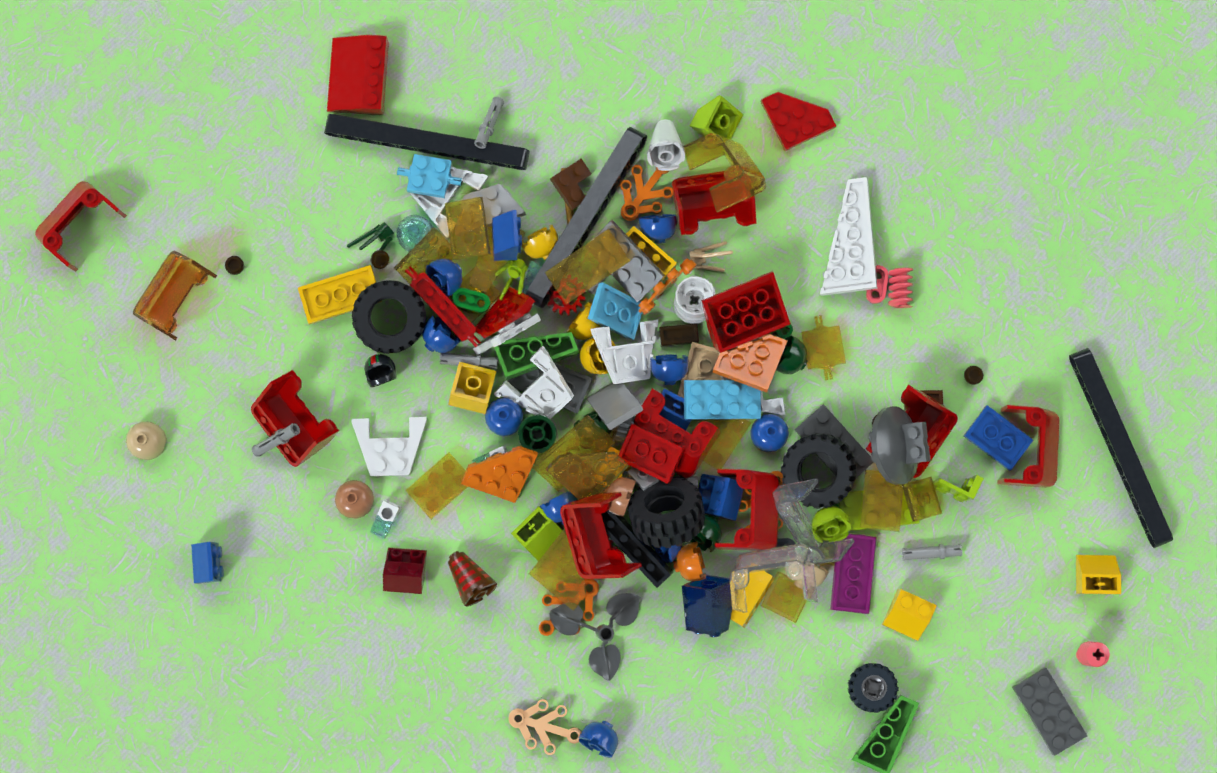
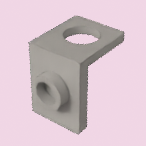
[627,468,659,491]

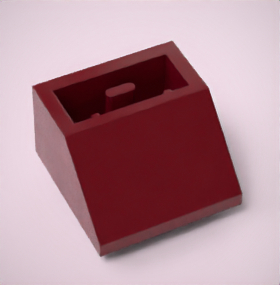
[383,547,427,594]

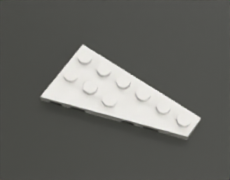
[820,177,878,296]

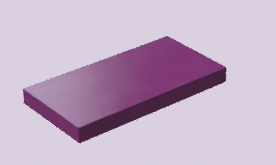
[830,533,876,614]

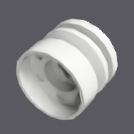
[674,276,715,324]

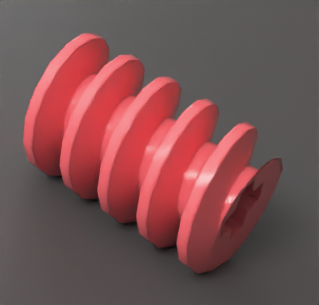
[888,267,913,308]
[1076,641,1110,667]

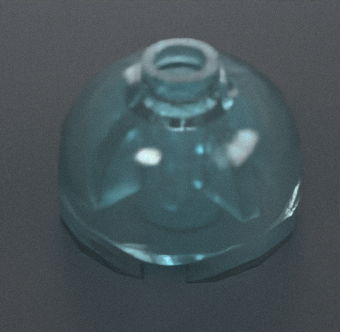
[396,215,434,253]

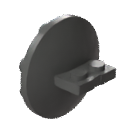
[869,406,930,485]

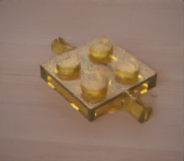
[801,315,846,380]

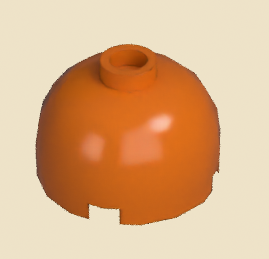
[673,542,706,581]

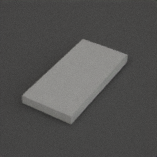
[587,383,643,430]

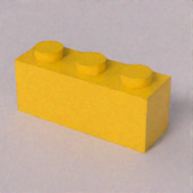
[626,226,677,281]
[722,564,775,628]

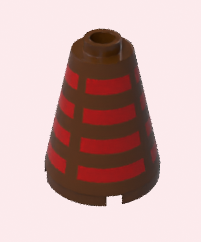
[448,551,497,607]

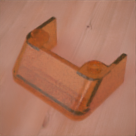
[133,251,217,341]

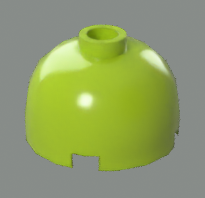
[811,506,851,543]

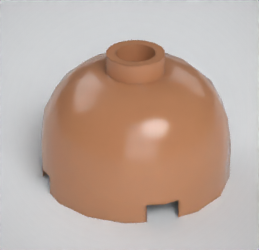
[603,477,636,517]
[335,480,374,519]

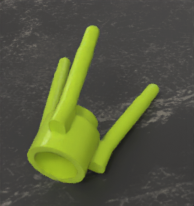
[495,258,528,300]

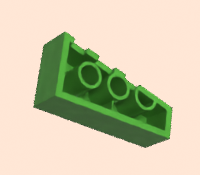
[494,332,579,380]
[852,695,919,773]

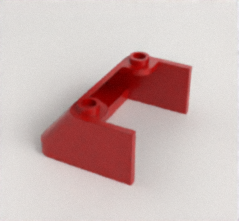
[35,181,127,272]
[997,405,1059,488]
[715,469,779,551]
[560,492,642,579]

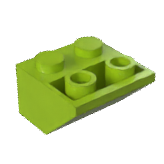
[511,506,566,562]

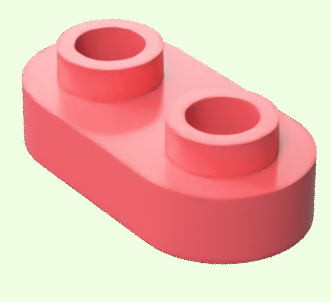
[866,265,889,304]

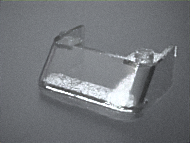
[773,479,855,564]
[730,544,818,613]

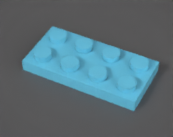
[684,380,761,419]

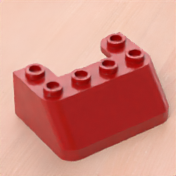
[672,169,757,235]
[251,370,339,467]
[866,384,958,478]
[634,388,720,478]

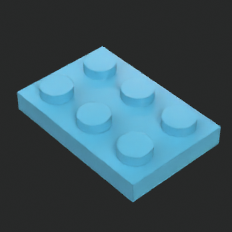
[588,283,642,340]

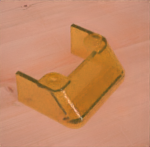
[683,133,767,212]

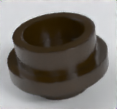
[370,250,389,269]
[225,256,244,275]
[964,366,984,385]

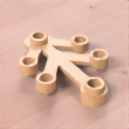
[509,699,581,755]

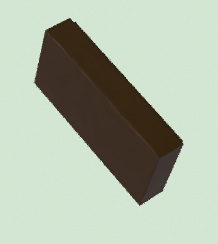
[659,323,699,347]

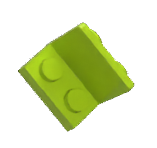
[933,475,984,503]

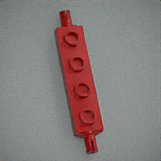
[405,266,481,348]

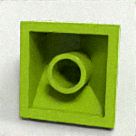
[689,95,743,147]

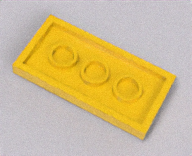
[297,265,382,325]

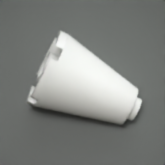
[647,119,685,171]

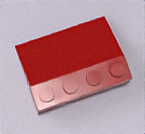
[327,35,389,115]
[701,271,791,353]

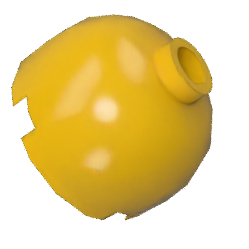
[521,225,558,260]
[567,302,601,340]
[580,338,616,375]

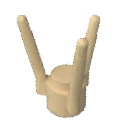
[690,241,733,272]

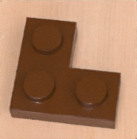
[550,158,592,210]

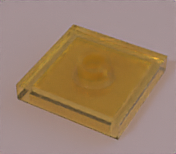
[902,477,942,522]
[761,571,812,623]

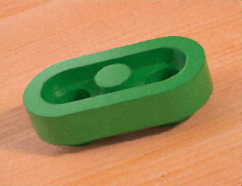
[452,288,491,313]

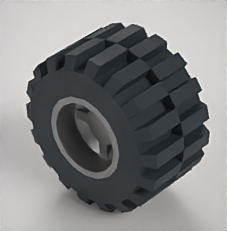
[847,663,899,713]

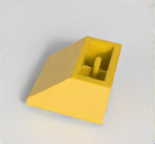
[1076,555,1121,594]

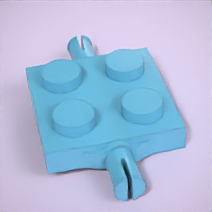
[397,154,462,199]

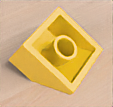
[448,362,496,414]
[882,589,937,641]

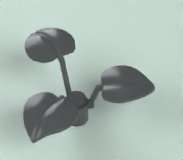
[550,593,640,681]

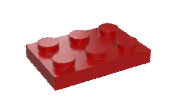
[617,424,685,484]

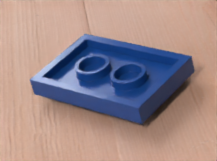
[963,405,1033,471]

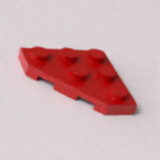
[760,92,836,151]
[475,287,535,339]

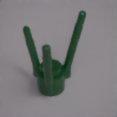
[347,222,394,251]

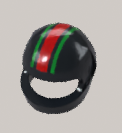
[364,354,396,388]

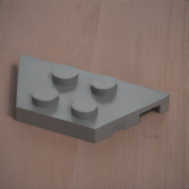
[455,184,526,237]

